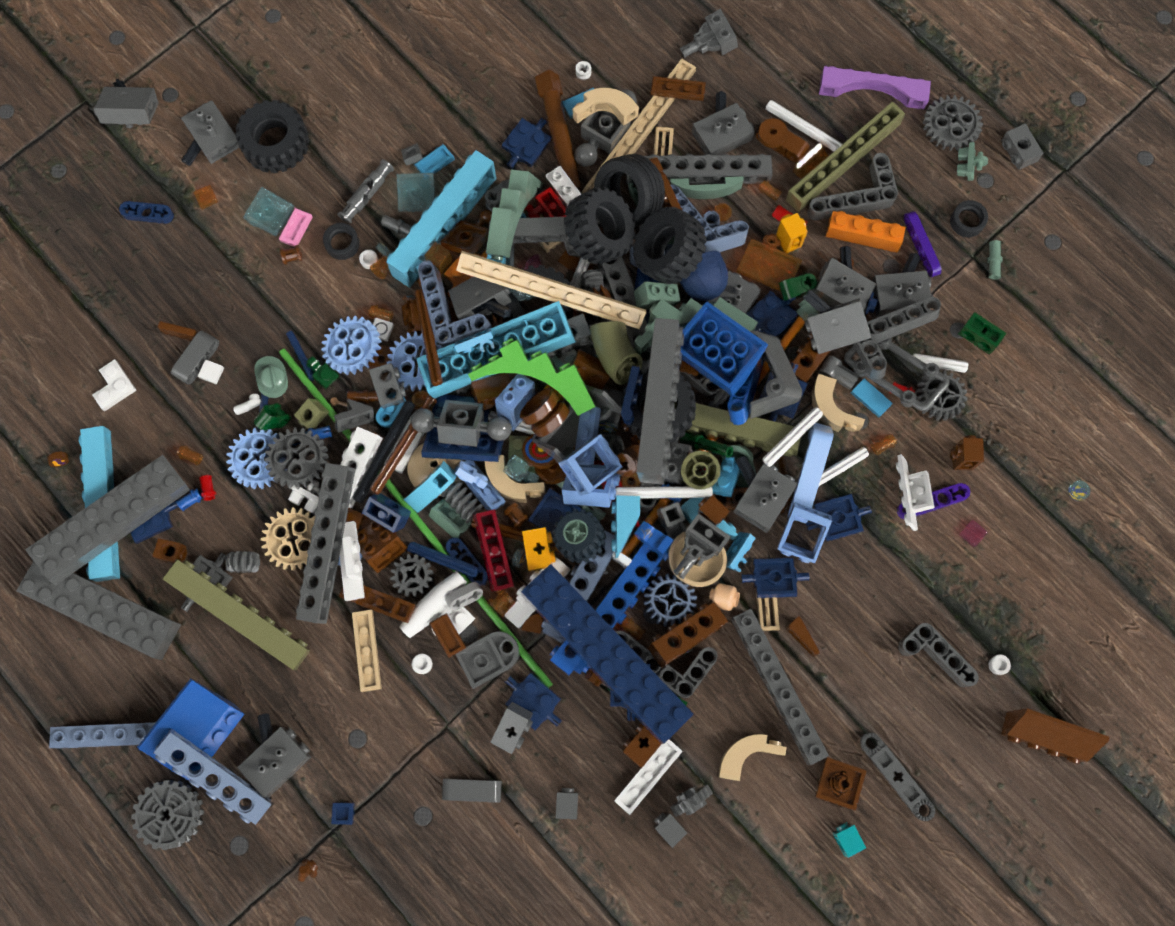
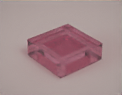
[959,519,988,547]

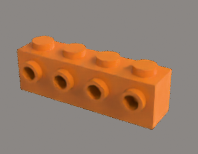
[825,211,906,253]

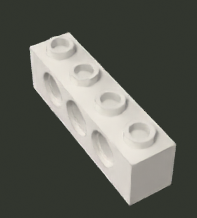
[334,427,383,508]

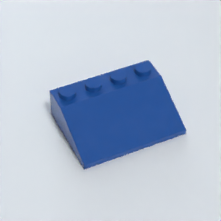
[681,302,768,397]
[137,678,244,780]

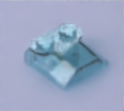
[397,173,435,212]
[243,187,294,236]

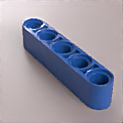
[727,356,763,425]

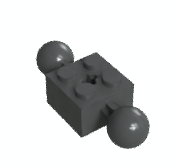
[574,89,637,167]
[411,400,512,447]

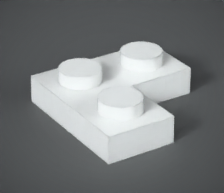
[92,360,136,411]

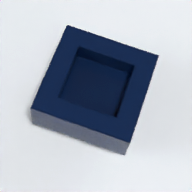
[331,803,355,825]

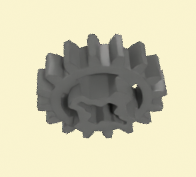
[390,554,434,597]
[670,784,713,817]

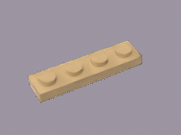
[352,610,382,692]

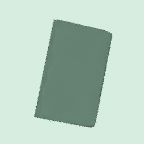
[429,498,471,538]

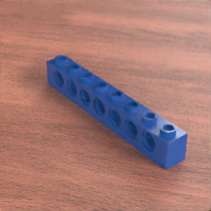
[565,544,670,675]

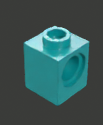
[832,822,866,858]

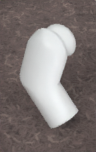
[234,394,261,415]

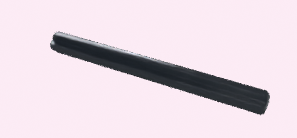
[353,401,415,504]

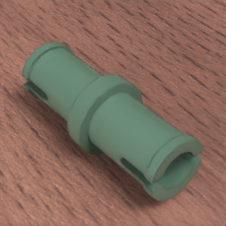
[987,240,1003,279]

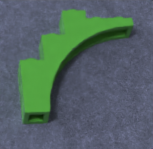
[468,338,595,416]

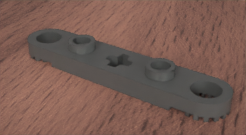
[860,733,935,821]

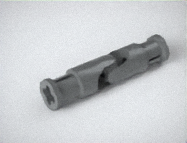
[337,159,394,224]

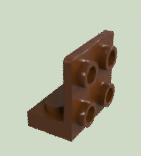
[357,521,407,573]

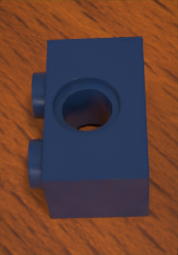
[362,493,411,533]

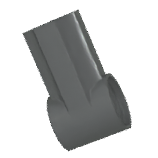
[818,356,859,390]

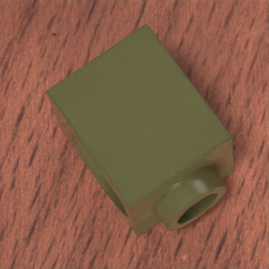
[294,398,329,429]

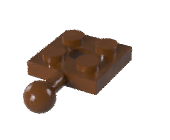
[440,209,492,254]

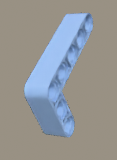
[787,423,833,523]

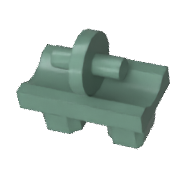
[957,142,988,181]

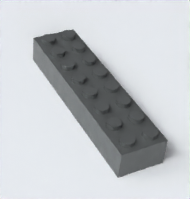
[637,318,684,484]
[25,455,190,585]
[16,561,181,660]

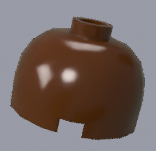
[401,295,421,333]

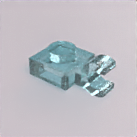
[503,455,539,483]

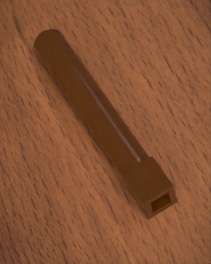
[535,69,582,192]

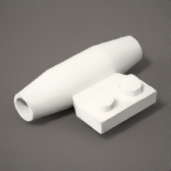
[399,571,475,638]

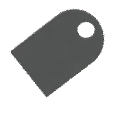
[456,632,520,689]

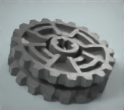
[131,780,204,850]

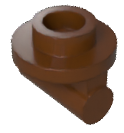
[297,859,318,882]

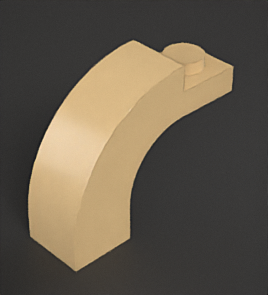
[573,88,639,126]
[812,374,865,432]
[485,455,545,503]
[717,734,786,781]

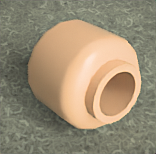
[709,583,740,611]

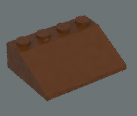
[1001,708,1110,764]

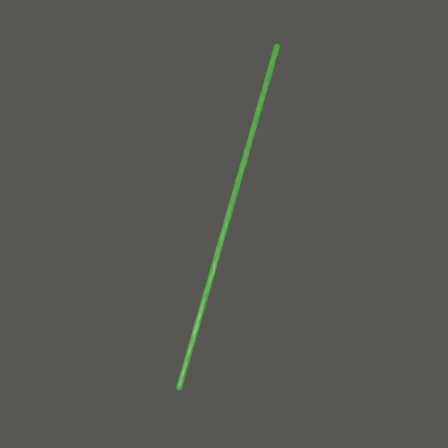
[279,349,553,687]

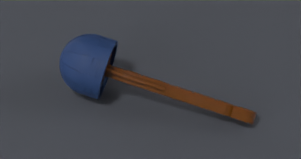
[649,157,728,301]

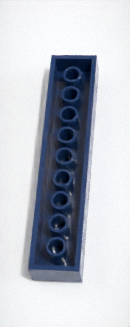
[521,564,694,744]

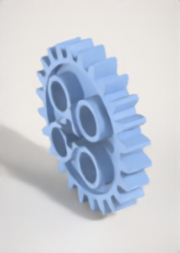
[321,316,381,375]
[387,331,443,392]
[226,428,288,489]

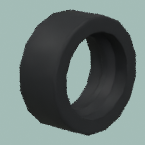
[950,200,988,238]
[323,223,360,260]

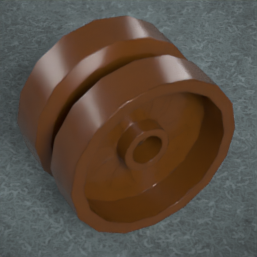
[519,388,570,437]

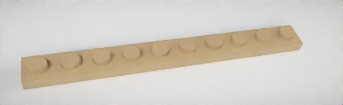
[582,59,696,194]
[456,251,646,329]

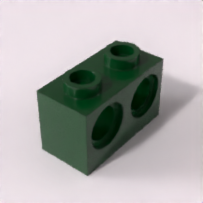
[958,312,1007,355]

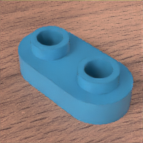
[376,392,406,428]

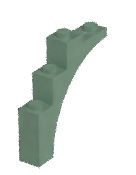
[634,298,758,356]

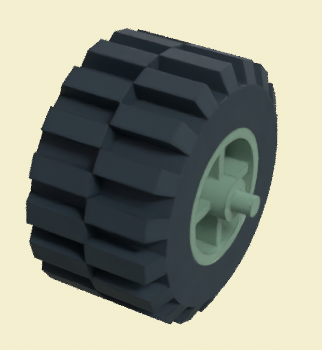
[552,509,606,563]

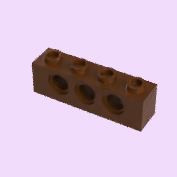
[789,332,832,383]
[648,602,728,668]

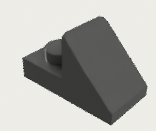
[334,399,374,433]

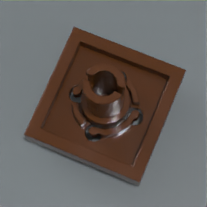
[815,757,866,811]

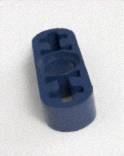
[119,201,174,224]
[446,538,488,586]

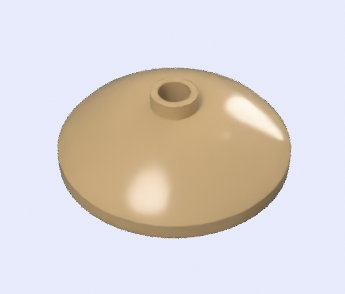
[407,443,464,496]
[668,531,727,587]

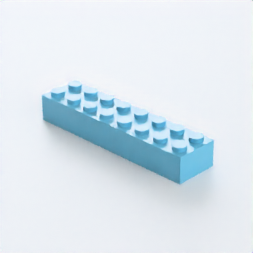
[386,150,497,288]
[416,301,576,399]

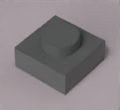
[401,143,423,166]

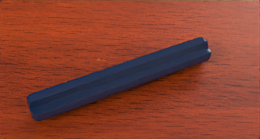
[407,542,479,577]

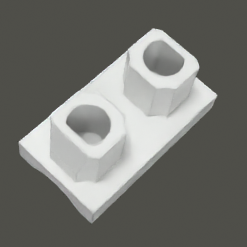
[288,480,320,514]

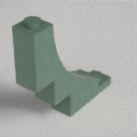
[486,169,543,261]

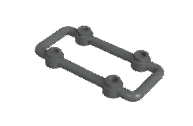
[844,338,949,411]

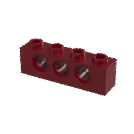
[473,509,514,592]

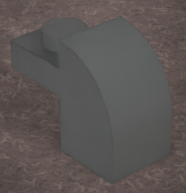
[657,501,686,541]

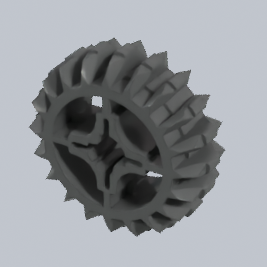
[915,370,968,421]

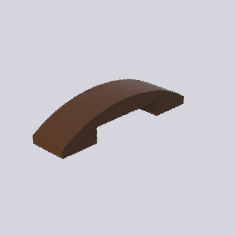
[339,585,416,623]

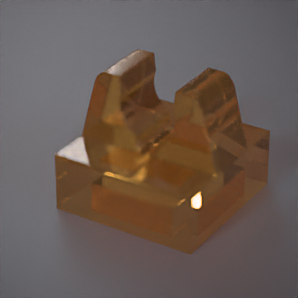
[489,590,516,617]

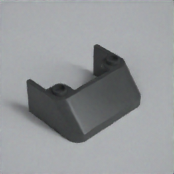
[749,330,802,419]
[532,385,622,463]

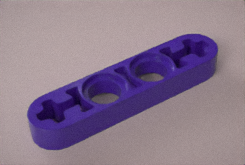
[904,211,941,277]
[897,483,970,520]

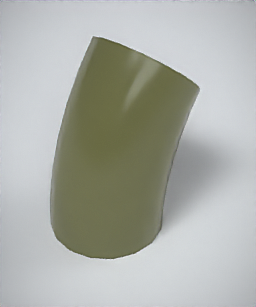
[590,321,642,385]

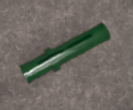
[679,432,733,458]

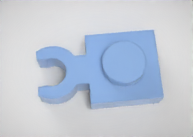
[455,460,489,489]

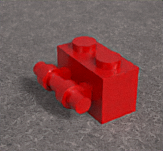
[525,187,566,218]

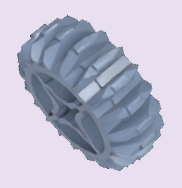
[644,574,697,627]

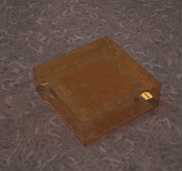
[193,185,218,209]

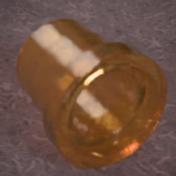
[370,256,389,279]

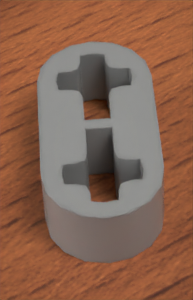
[445,582,483,610]

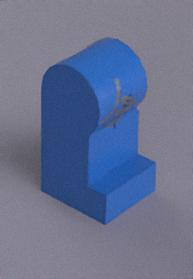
[634,521,673,557]

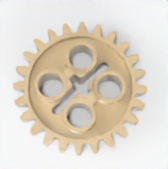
[261,507,324,571]

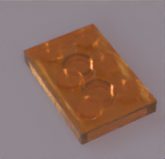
[736,239,802,291]

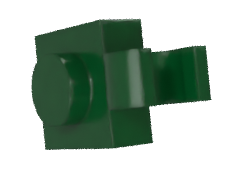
[306,356,339,390]

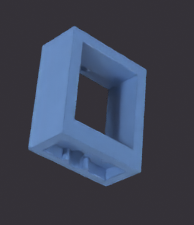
[495,374,536,431]
[558,434,622,496]
[562,465,620,508]
[778,502,832,563]

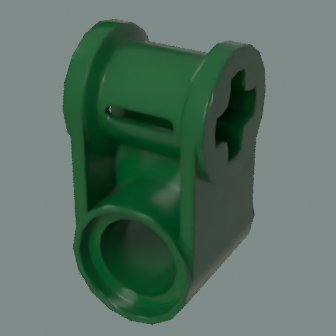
[778,273,817,301]
[254,403,291,431]

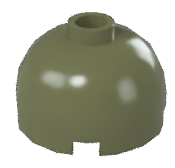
[681,451,721,490]

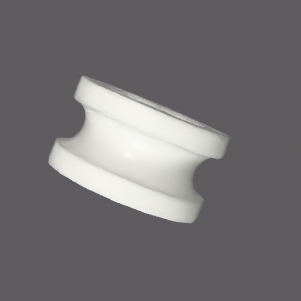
[576,61,591,80]

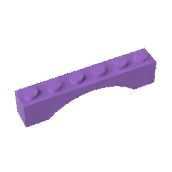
[819,66,931,110]

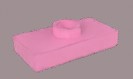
[279,208,313,247]

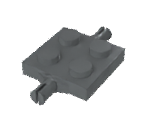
[180,552,233,612]

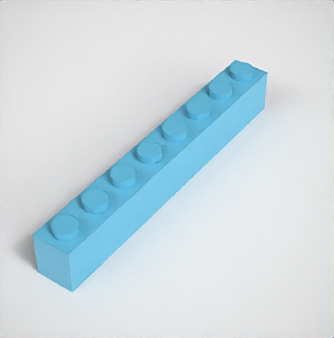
[79,426,120,582]

